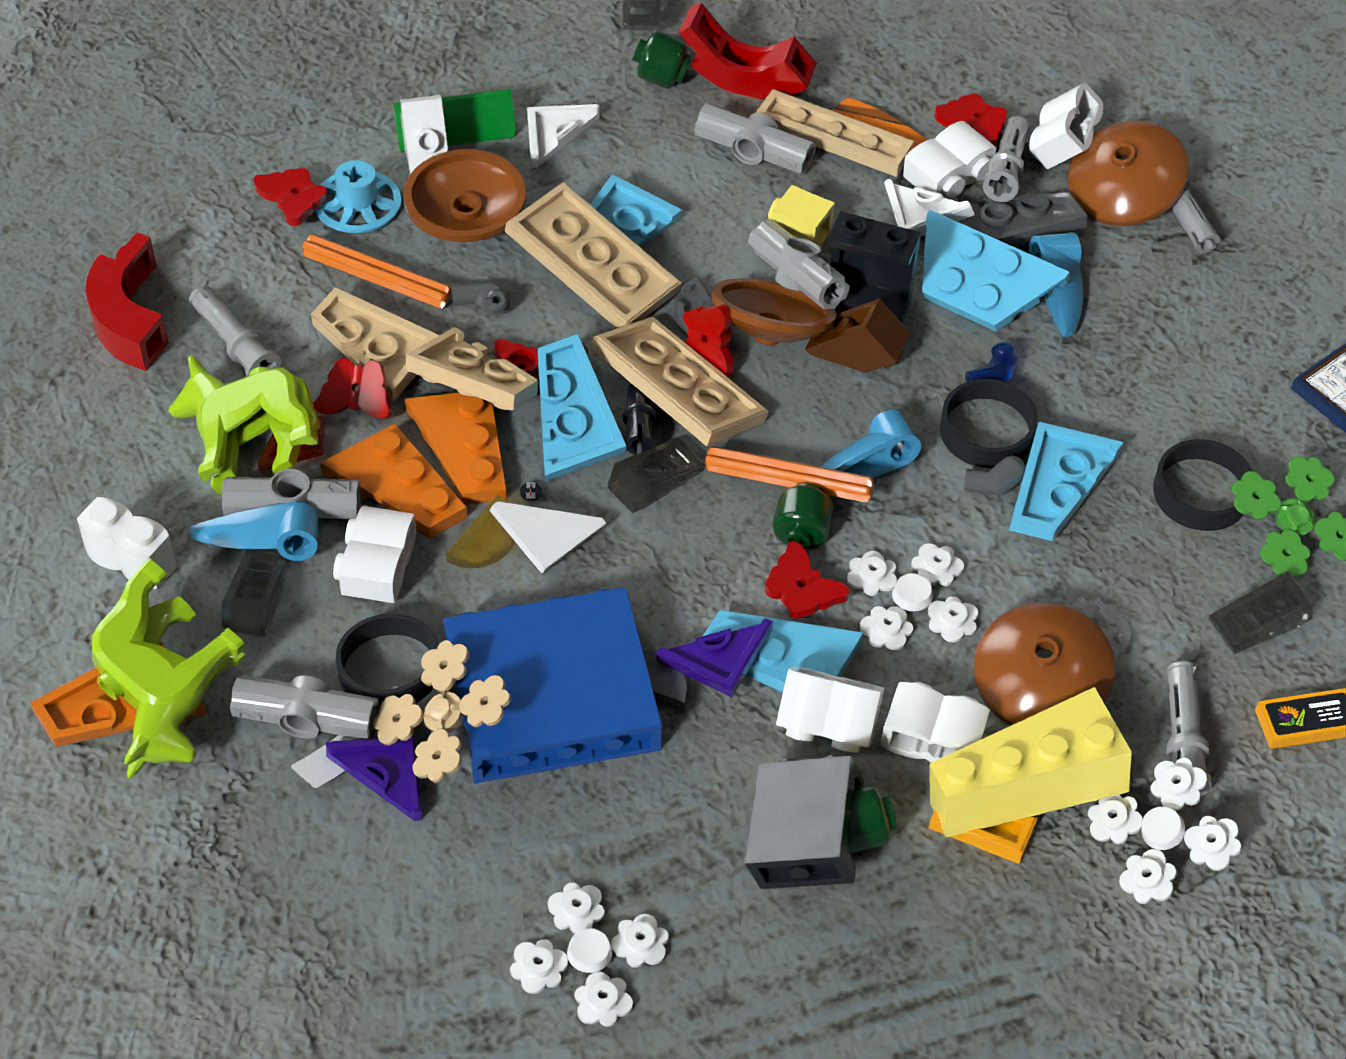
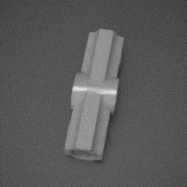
[695,103,816,175]
[748,220,850,309]
[222,468,361,519]
[230,675,380,739]

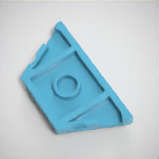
[922,210,1071,332]

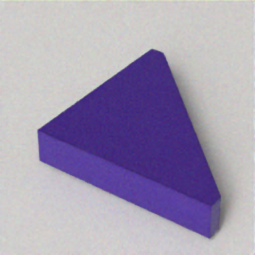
[656,619,773,698]
[326,736,422,821]

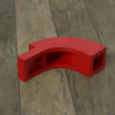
[679,2,817,99]
[86,232,169,371]

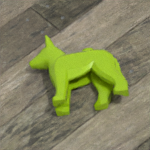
[168,355,321,495]
[92,558,245,779]

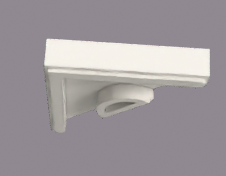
[527,104,599,168]
[884,179,975,237]
[489,501,606,573]

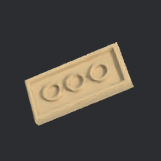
[505,182,682,328]
[590,316,769,446]

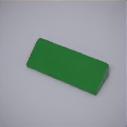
[393,89,516,151]

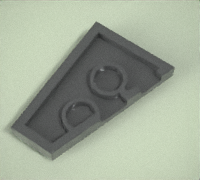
[946,193,1088,247]

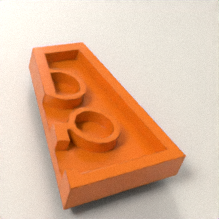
[404,393,507,505]
[320,423,467,538]
[30,641,206,747]

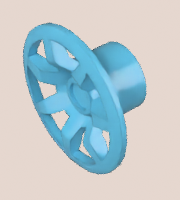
[315,160,401,233]

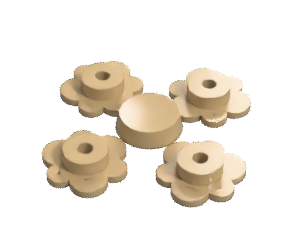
[373,640,511,783]

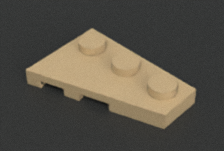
[311,287,440,402]
[405,327,538,410]

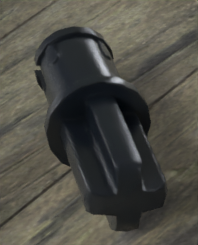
[623,384,657,455]

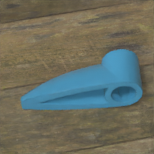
[1029,232,1083,338]
[821,410,921,478]
[190,502,318,561]

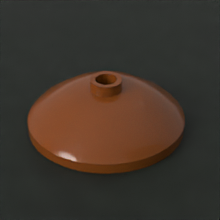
[1068,121,1189,226]
[404,149,526,243]
[711,278,836,346]
[974,602,1115,725]

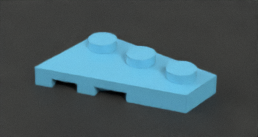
[590,174,683,247]
[538,334,626,482]
[1009,422,1124,541]
[703,610,863,692]

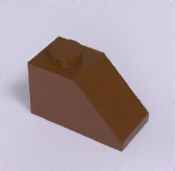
[805,298,910,373]

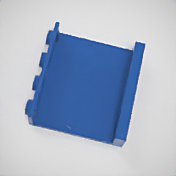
[443,587,662,784]

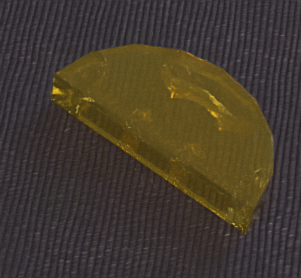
[446,494,515,568]

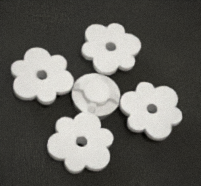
[847,543,978,650]
[1088,758,1241,904]
[510,883,668,1027]

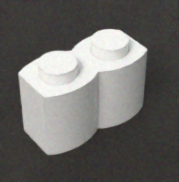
[1030,82,1103,170]
[903,121,996,198]
[77,497,177,590]
[333,506,417,603]
[776,666,884,753]
[880,682,990,763]

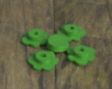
[1232,456,1346,577]

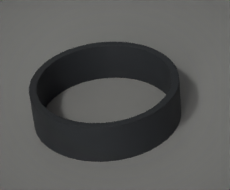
[940,379,1037,468]
[1153,439,1252,531]
[336,613,438,706]

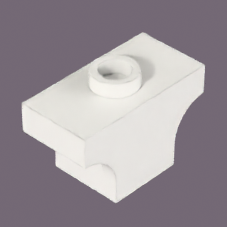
[400,95,448,174]

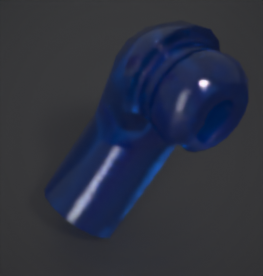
[965,342,1018,382]

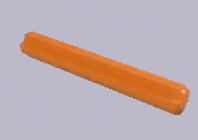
[302,234,452,309]
[705,446,875,503]

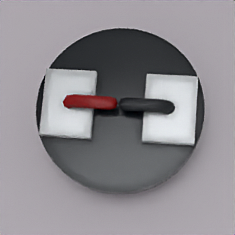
[520,482,542,501]

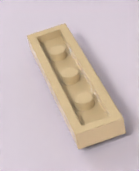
[756,89,914,177]

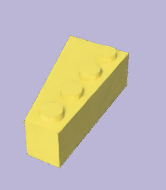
[929,687,1132,838]

